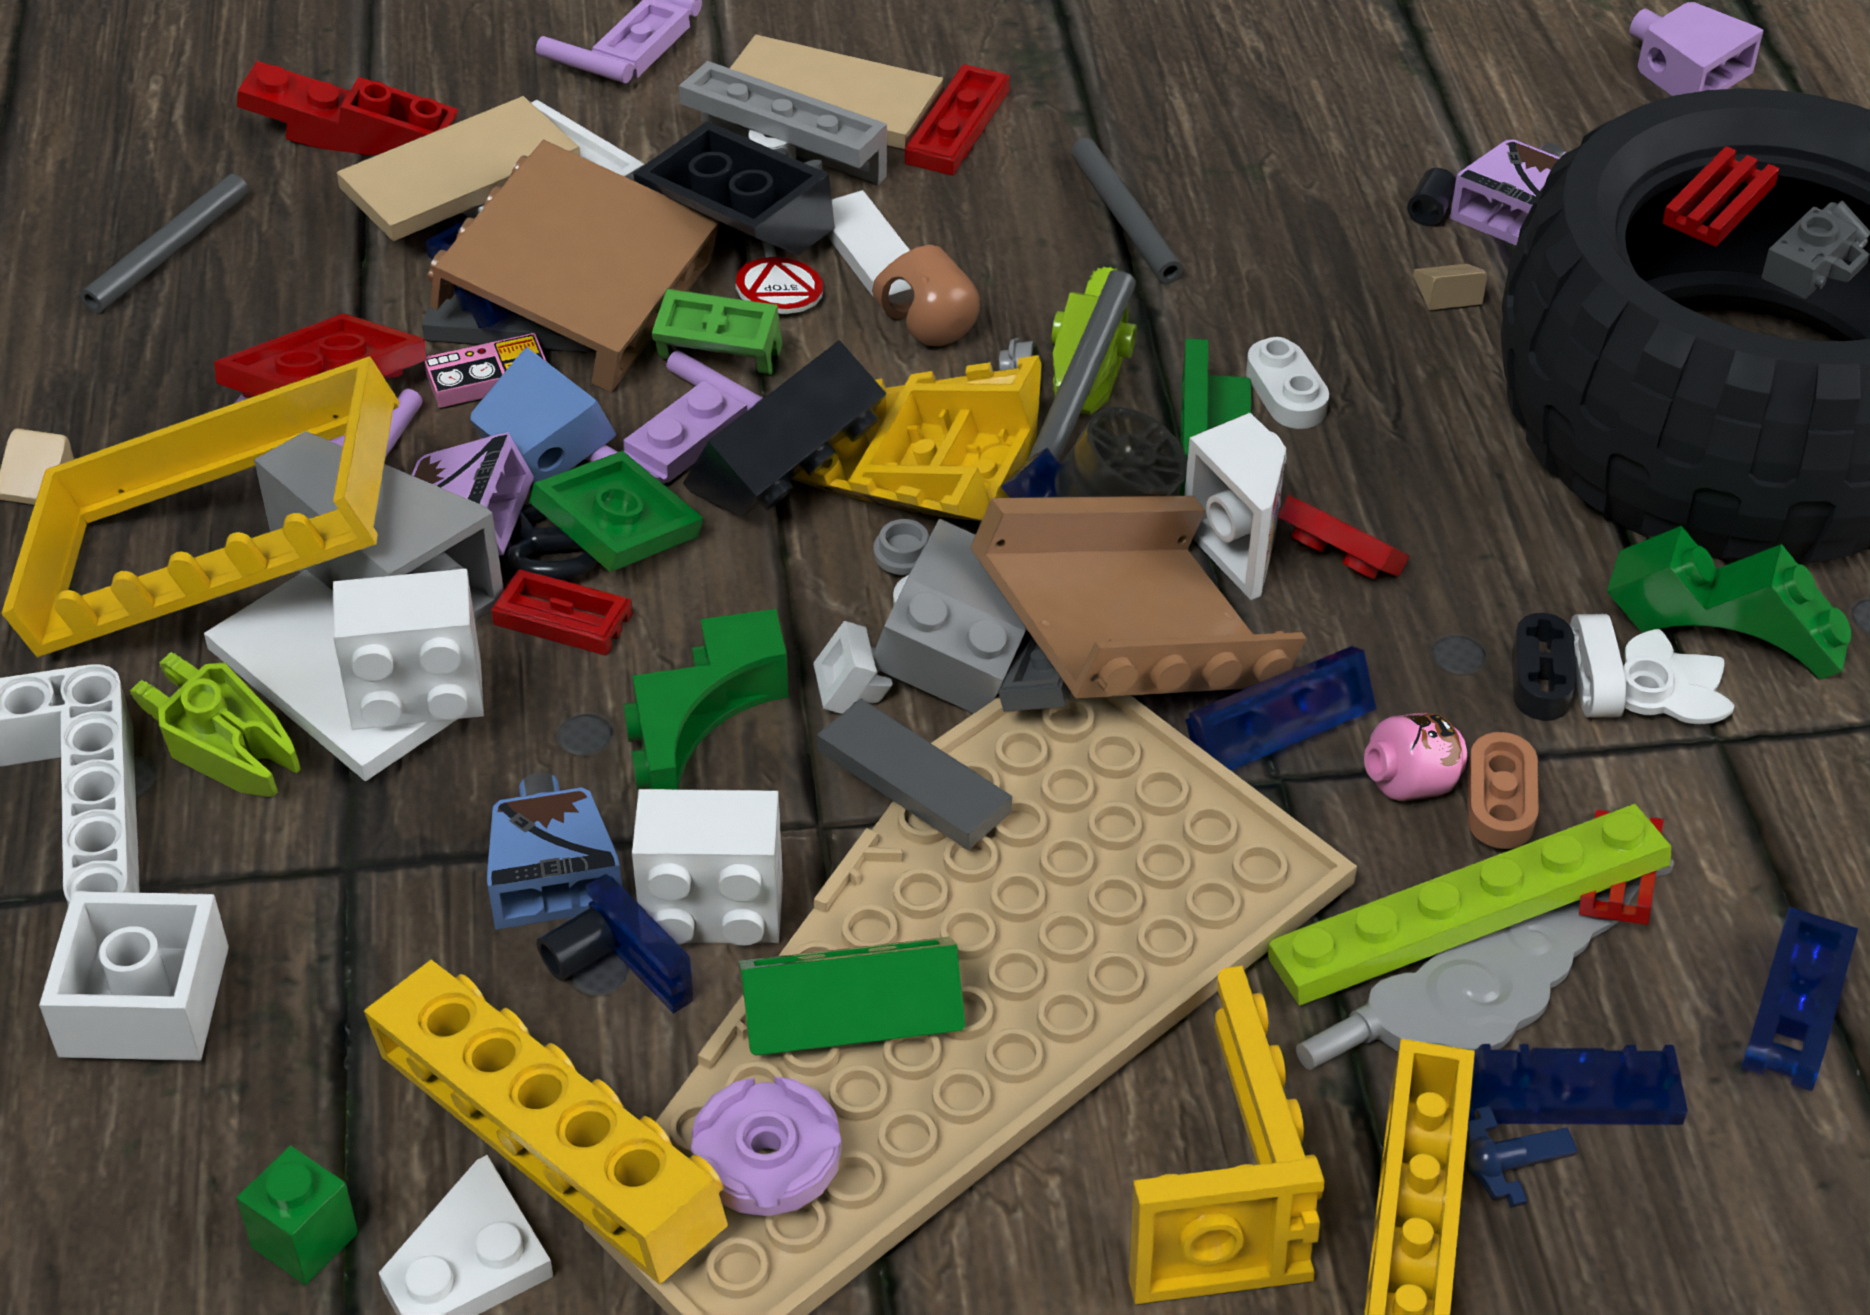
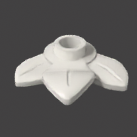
[1623,629,1735,724]

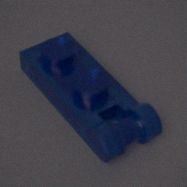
[1740,907,1859,1092]

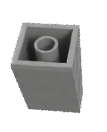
[254,431,504,621]

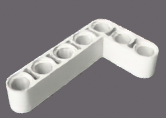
[0,664,140,906]

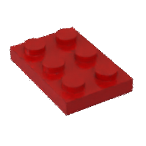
[214,313,426,398]

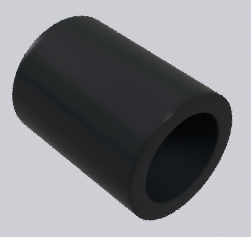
[1407,168,1456,226]
[536,907,616,981]

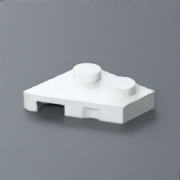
[379,1155,553,1315]

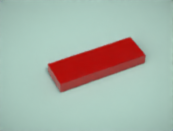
[905,64,1010,176]

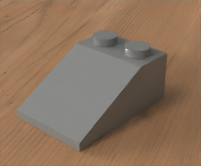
[873,519,1027,713]

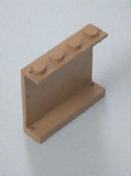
[427,139,720,393]
[970,496,1307,698]

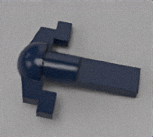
[1465,1106,1578,1208]

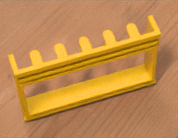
[1,356,400,657]

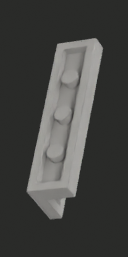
[678,61,887,185]

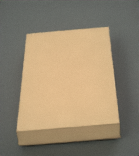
[730,34,943,150]
[337,96,581,241]

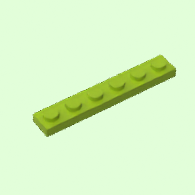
[1268,804,1671,1006]

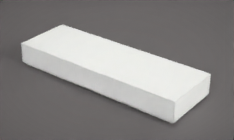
[826,190,915,312]

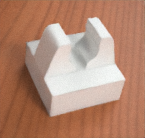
[813,621,893,714]

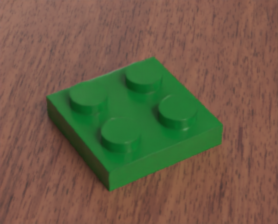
[529,451,704,572]

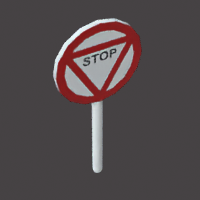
[735,240,823,314]

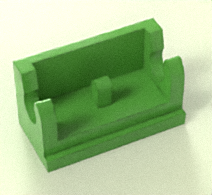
[652,289,783,375]

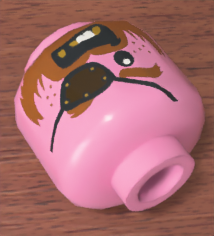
[1364,712,1467,801]

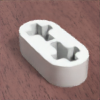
[1570,614,1626,718]

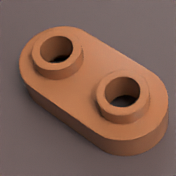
[1467,732,1539,849]

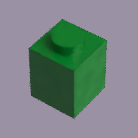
[236,1145,358,1286]

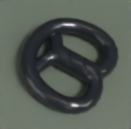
[499,504,598,580]

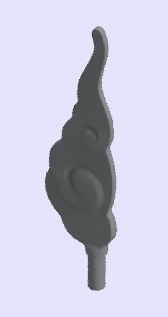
[1296,859,1674,1070]

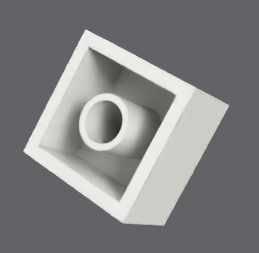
[333,569,484,730]
[632,789,783,946]
[39,891,229,1061]

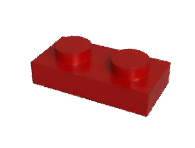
[1277,495,1410,579]

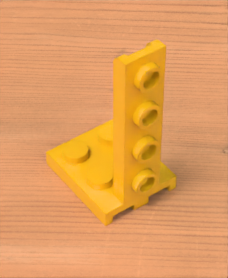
[1129,965,1325,1305]

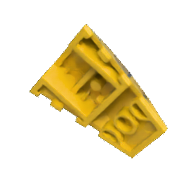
[792,355,1042,522]

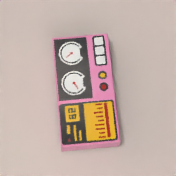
[424,333,547,408]

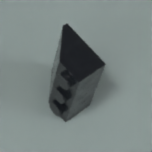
[633,121,835,255]
[683,340,887,517]

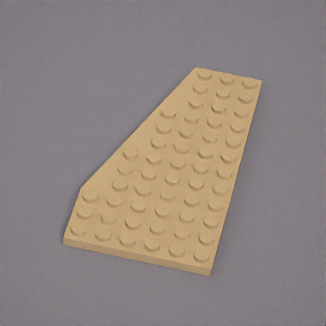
[583,693,1357,1315]

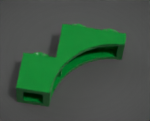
[1607,526,1851,680]
[623,609,789,790]

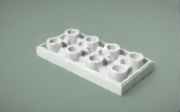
[204,570,457,781]

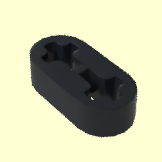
[1512,613,1576,721]

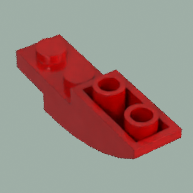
[237,61,459,155]

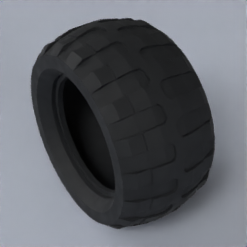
[1500,88,1870,563]

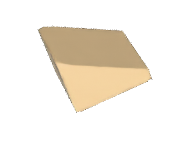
[1413,264,1487,310]
[0,428,74,505]

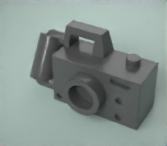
[1762,200,1870,299]

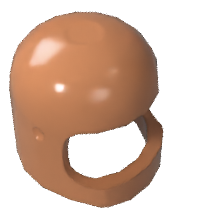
[872,245,980,347]

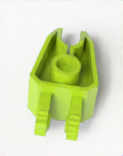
[1051,266,1137,415]
[130,652,301,797]

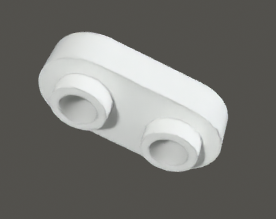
[1246,337,1329,429]

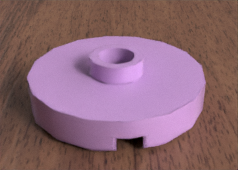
[691,1077,842,1216]

